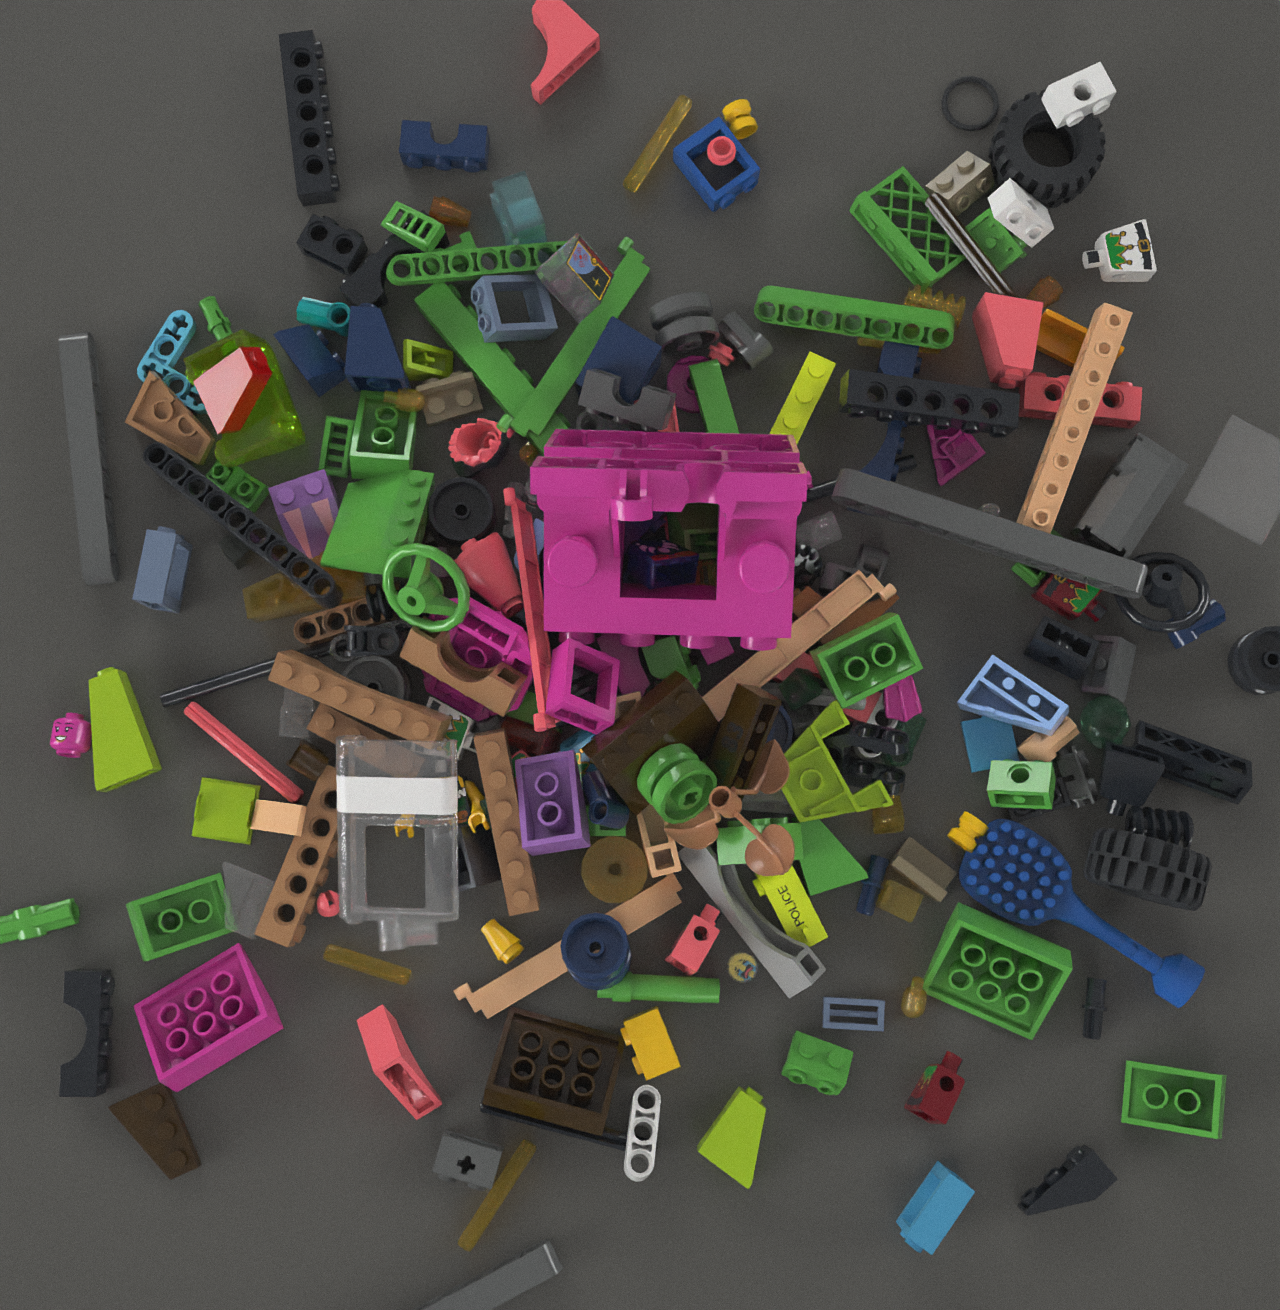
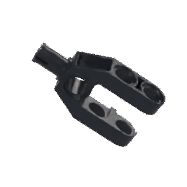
[789,720,909,795]

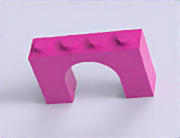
[596,633,734,698]

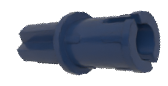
[856,854,890,916]

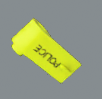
[752,866,828,947]

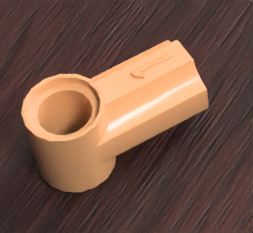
[1017,716,1080,762]

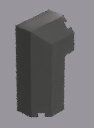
[1070,432,1189,559]

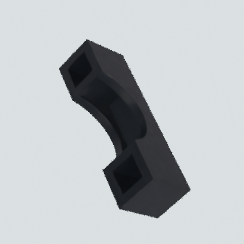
[339,210,450,309]
[59,969,115,1097]

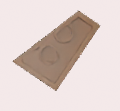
[125,371,216,465]

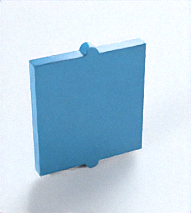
[960,716,1019,773]

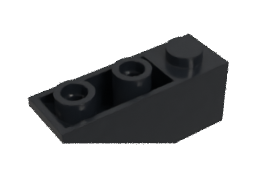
[1017,1144,1118,1216]

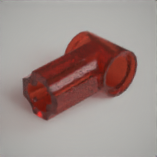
[501,717,562,757]

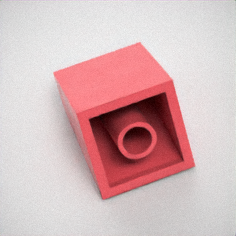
[972,292,1043,389]

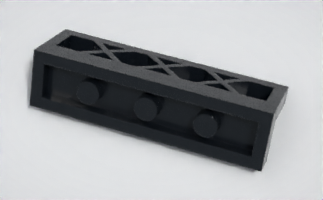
[1131,720,1253,805]

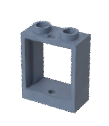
[471,274,558,343]
[132,526,193,613]

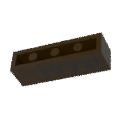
[706,683,782,805]

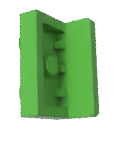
[781,1030,853,1095]

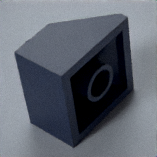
[273,324,346,397]

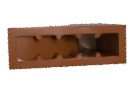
[792,586,900,647]

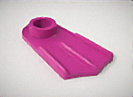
[883,675,923,722]

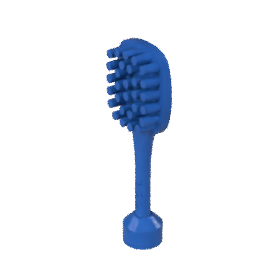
[958,819,1205,1008]

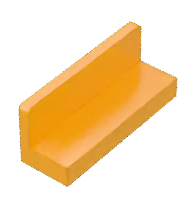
[1036,309,1125,368]

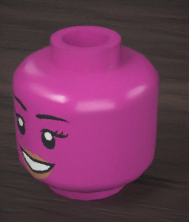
[50,713,92,758]

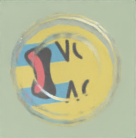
[727,952,758,983]

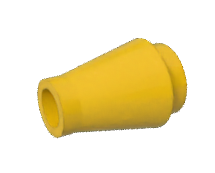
[481,919,524,964]

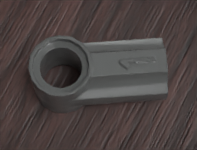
[717,311,773,371]

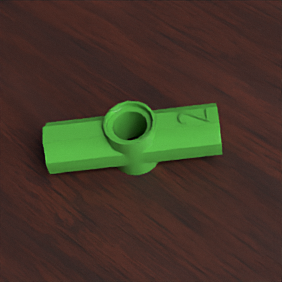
[0,898,80,944]

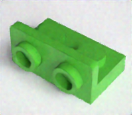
[965,207,1027,273]

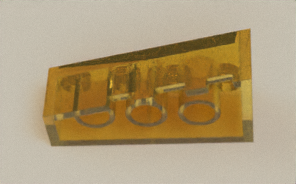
[242,551,370,623]

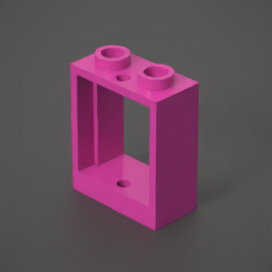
[545,638,620,735]

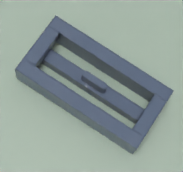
[822,996,885,1032]

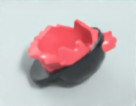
[448,418,515,478]

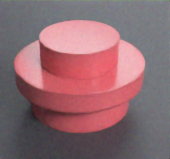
[707,136,736,166]
[707,342,735,367]

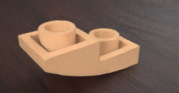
[250,799,307,837]

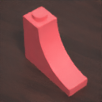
[531,0,600,105]
[356,1004,443,1120]

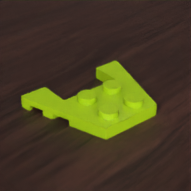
[781,699,894,822]

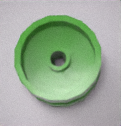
[637,743,717,824]

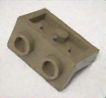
[416,370,484,427]

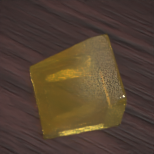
[871,795,905,834]

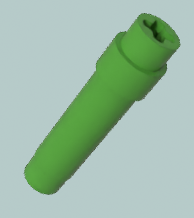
[597,971,720,1003]

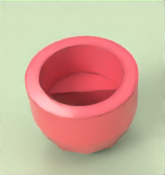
[316,890,341,917]

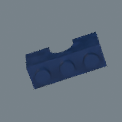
[399,120,490,173]

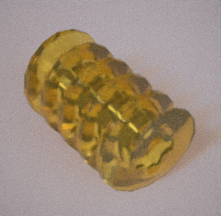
[903,284,966,331]

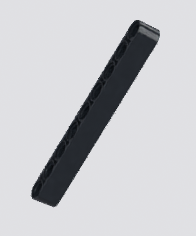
[143,442,344,609]

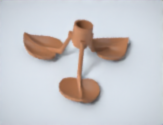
[664,739,795,876]

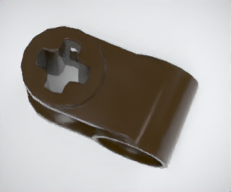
[285,738,329,781]

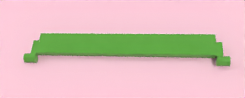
[496,237,650,438]

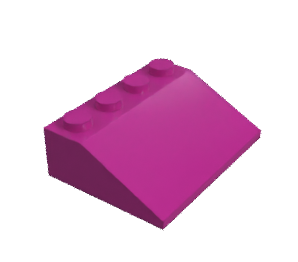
[133,943,284,1092]

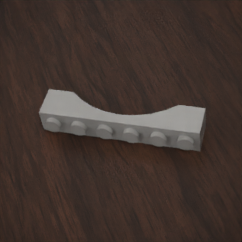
[678,840,826,998]

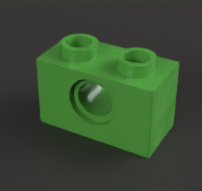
[987,759,1056,809]

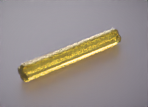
[623,94,692,193]
[458,1139,537,1252]

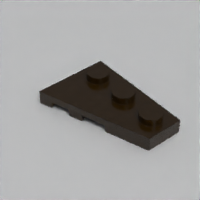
[107,1083,202,1180]

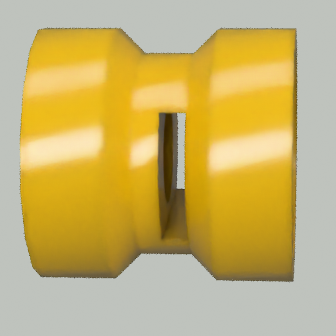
[722,99,758,140]
[947,811,989,853]

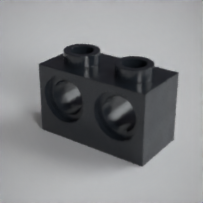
[296,214,368,276]

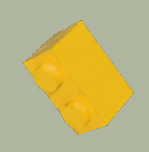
[620,1006,681,1081]

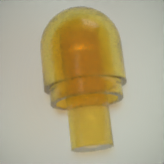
[383,387,425,413]
[901,976,927,1018]

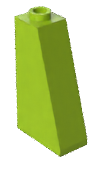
[89,667,162,792]

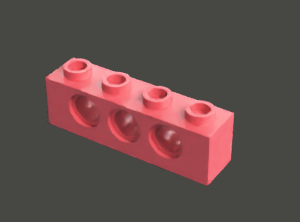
[1019,372,1142,429]

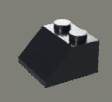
[424,823,502,898]

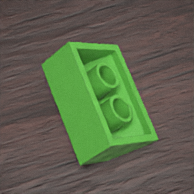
[809,612,924,709]

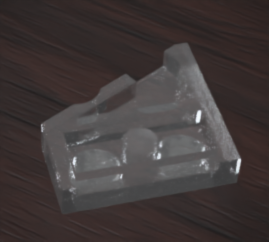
[222,861,276,940]

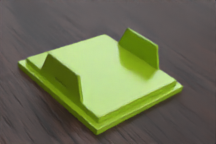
[192,777,261,845]

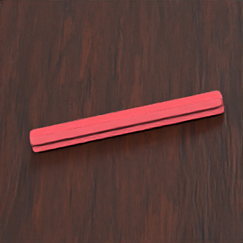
[184,702,304,804]

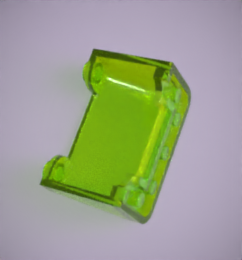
[183,329,306,468]

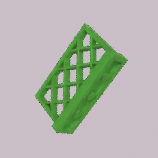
[849,166,967,295]

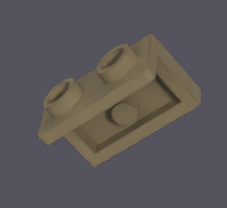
[925,151,994,216]

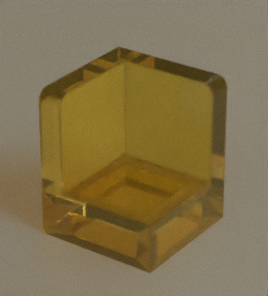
[876,879,924,922]

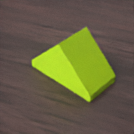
[403,339,453,381]

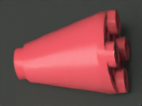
[454,532,524,617]

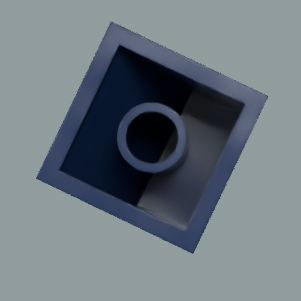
[344,303,412,394]
[575,316,662,419]

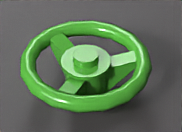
[382,543,470,633]

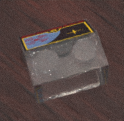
[535,232,615,323]

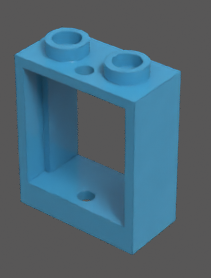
[896,1160,975,1255]

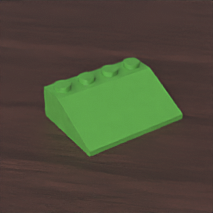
[320,469,435,579]
[920,902,1073,1040]

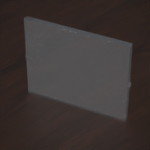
[1183,415,1280,546]

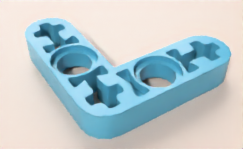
[137,310,208,415]

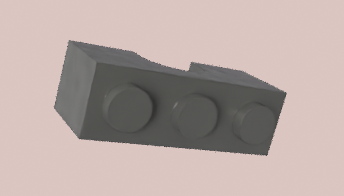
[578,368,677,431]

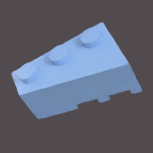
[957,654,1069,736]

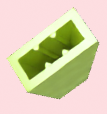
[697,1086,766,1189]

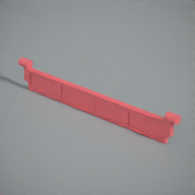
[503,487,560,732]

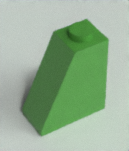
[791,817,868,896]

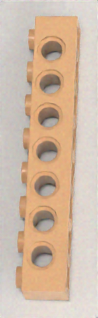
[1016,302,1133,534]

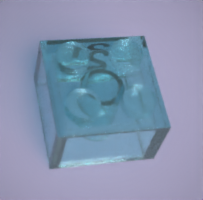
[489,170,547,256]

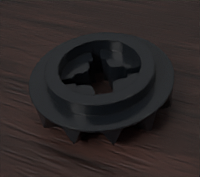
[794,544,823,589]

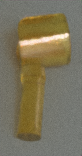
[519,442,539,468]

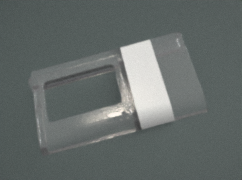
[336,735,459,924]

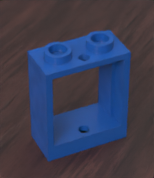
[673,117,760,212]

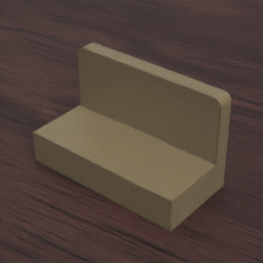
[888,837,956,902]

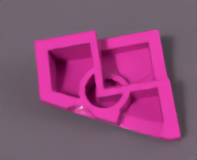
[927,425,986,487]

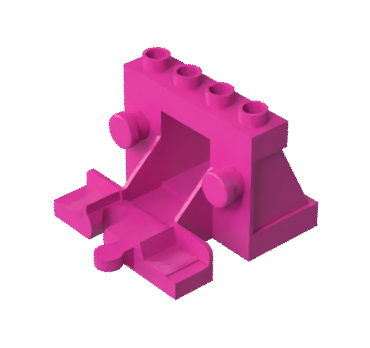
[530,429,808,651]

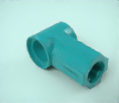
[296,297,350,336]

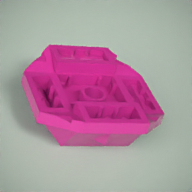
[421,597,534,721]

